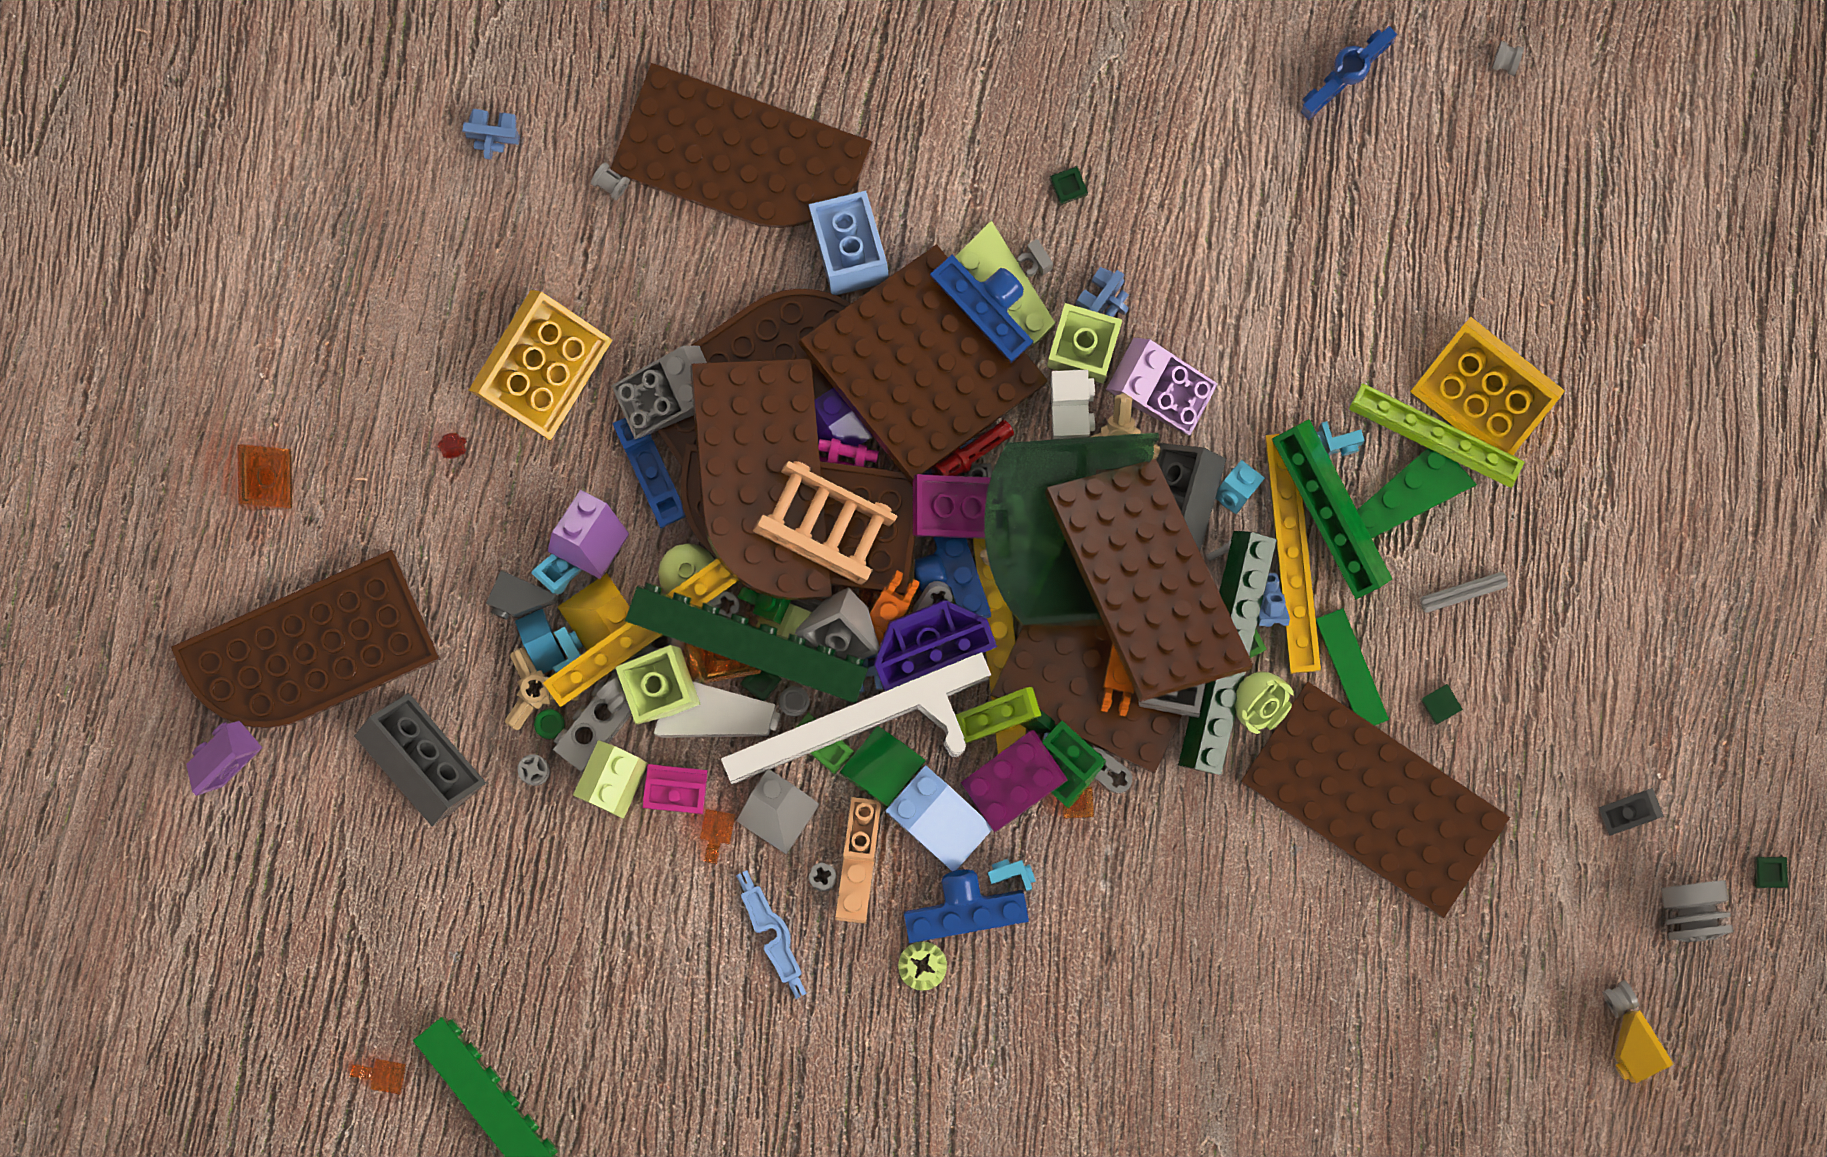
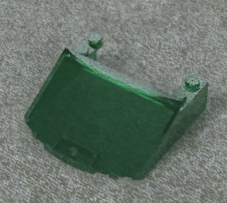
[984,433,1159,626]

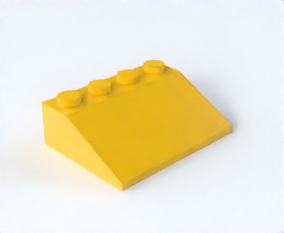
[468,290,613,440]
[1410,317,1565,455]

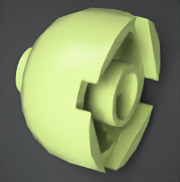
[658,543,714,594]
[1234,671,1294,734]

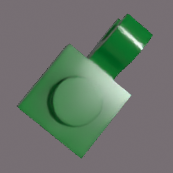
[737,587,791,624]

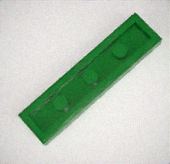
[1316,608,1389,726]

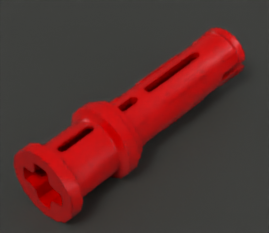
[930,420,1014,476]

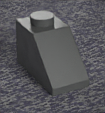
[486,570,559,620]

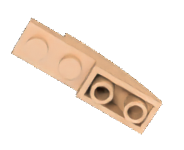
[836,797,881,924]

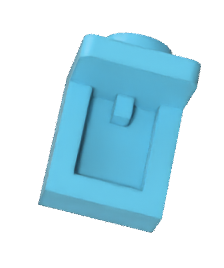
[1317,421,1365,456]
[1215,460,1265,514]
[553,627,583,673]
[987,859,1036,892]

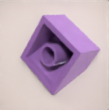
[548,490,629,579]
[186,721,262,796]

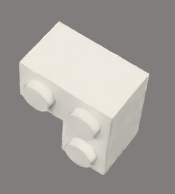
[1050,370,1095,441]

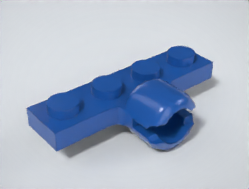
[1301,26,1397,120]
[930,254,1034,363]
[912,537,991,618]
[904,869,1029,943]

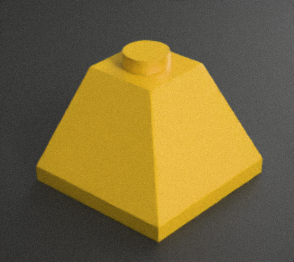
[557,573,630,651]
[1614,1010,1674,1083]

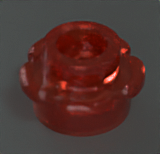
[437,433,467,459]

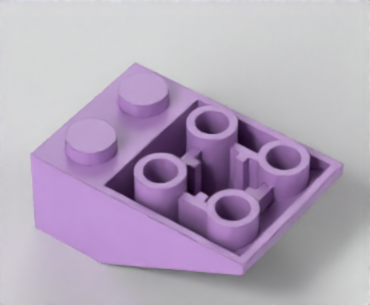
[1106,338,1218,436]

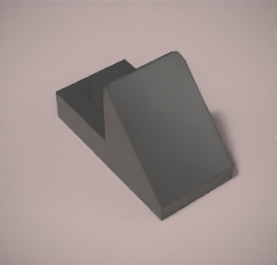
[1599,788,1664,836]

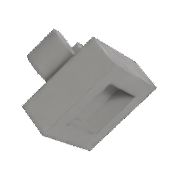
[1017,239,1053,277]

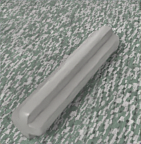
[1420,572,1508,613]

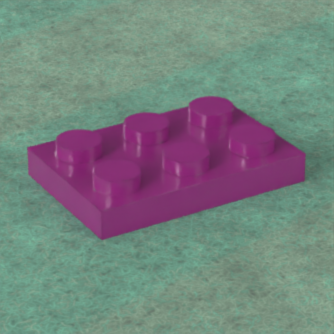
[913,474,1002,539]
[961,730,1068,832]

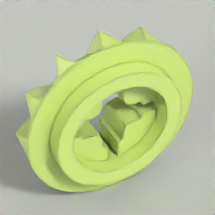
[898,941,947,990]

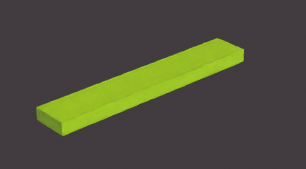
[1349,383,1525,488]

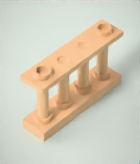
[753,461,897,585]

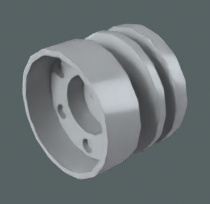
[1661,880,1734,943]

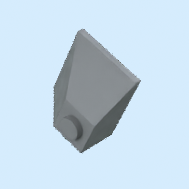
[795,588,880,659]
[736,769,820,855]

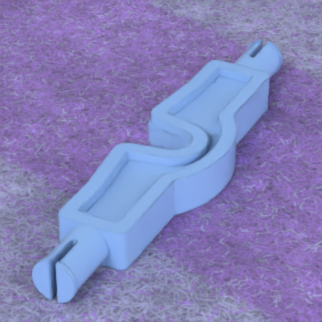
[736,870,807,999]

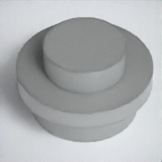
[779,686,809,717]

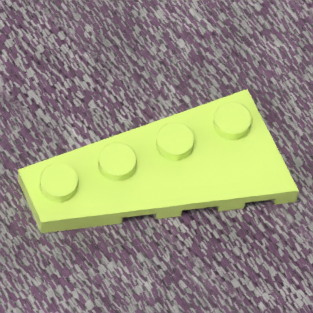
[955,221,1055,346]

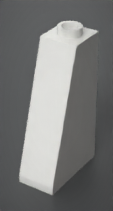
[654,681,780,738]

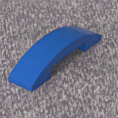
[612,418,686,528]

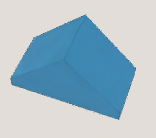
[515,609,566,674]

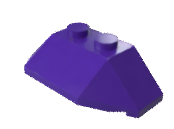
[815,388,873,453]
[874,600,997,692]

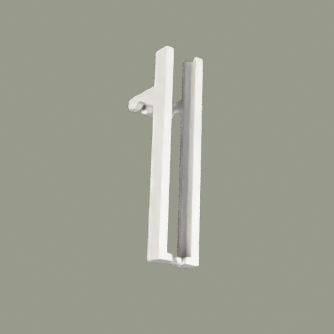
[721,652,991,785]

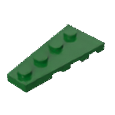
[1357,448,1477,539]

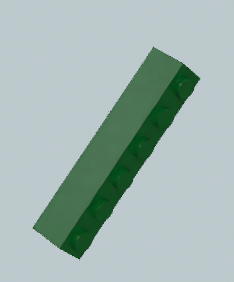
[1272,419,1392,600]
[413,1017,559,1157]

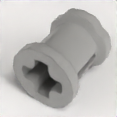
[590,162,630,200]
[809,863,837,891]

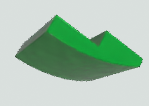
[1042,721,1106,809]
[839,726,926,808]

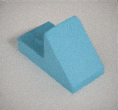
[531,554,582,594]

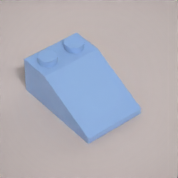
[809,191,889,295]
[885,765,992,871]

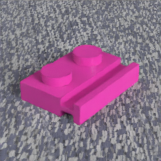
[642,764,708,815]

